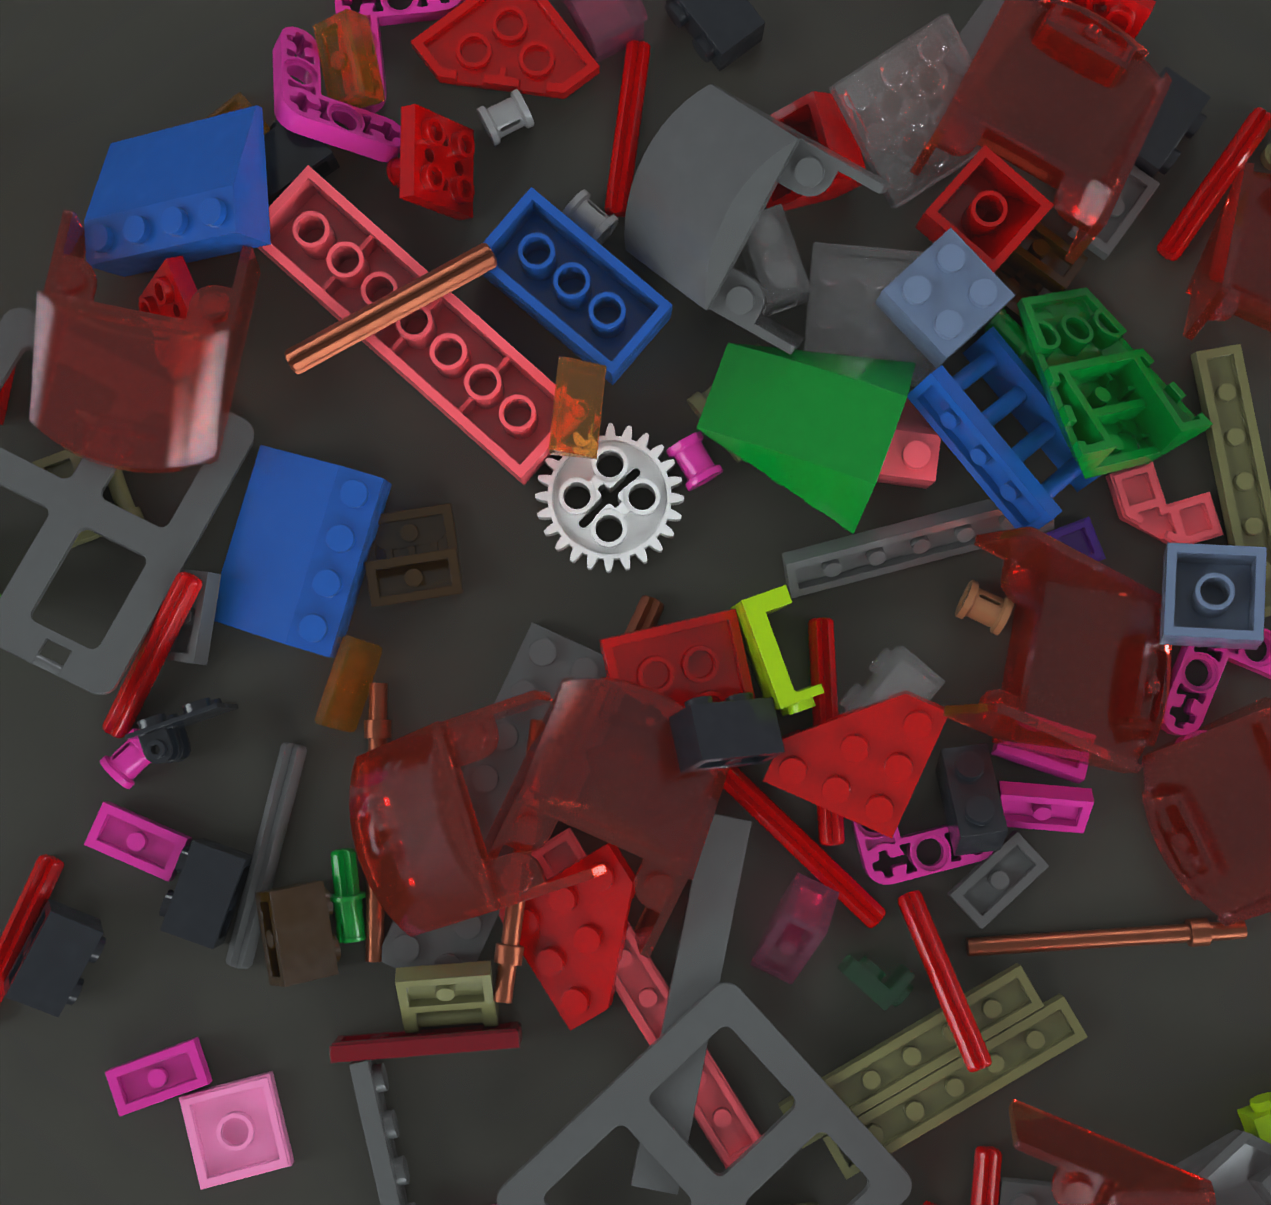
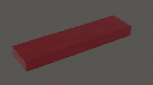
[329,1021,522,1063]

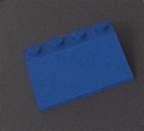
[84,105,271,277]
[214,445,392,658]

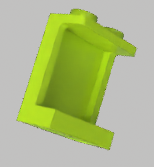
[730,585,825,716]

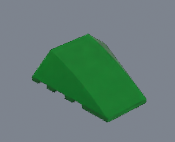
[1017,287,1213,479]
[696,342,916,535]

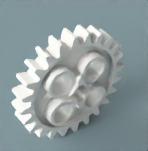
[535,423,684,573]

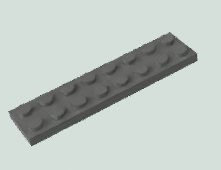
[382,622,607,968]

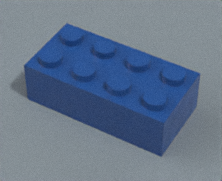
[482,187,672,385]

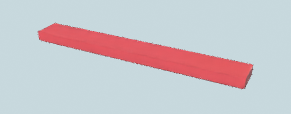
[531,827,762,1169]

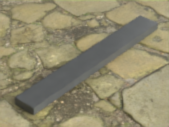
[631,812,752,1195]

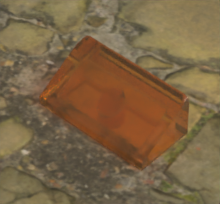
[313,9,385,108]
[549,356,607,459]
[314,635,383,732]

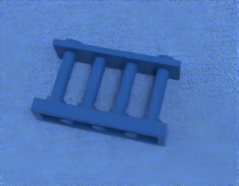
[907,327,1101,539]

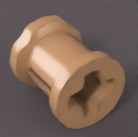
[955,580,1015,636]

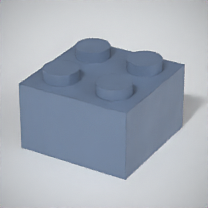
[875,228,1015,369]
[1160,543,1267,650]

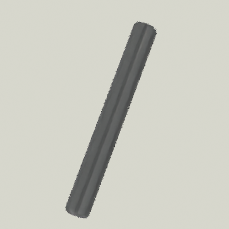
[226,742,307,969]

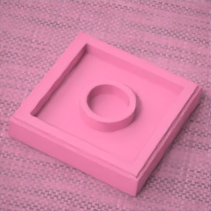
[179,1071,295,1190]

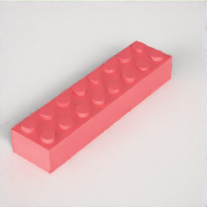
[257,165,585,485]

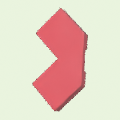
[1105,461,1224,545]

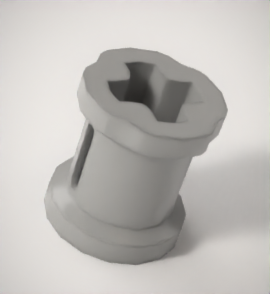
[476,89,534,146]
[562,189,619,245]

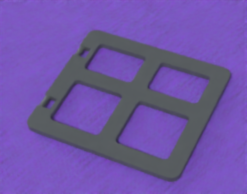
[0,308,255,695]
[497,982,912,1205]

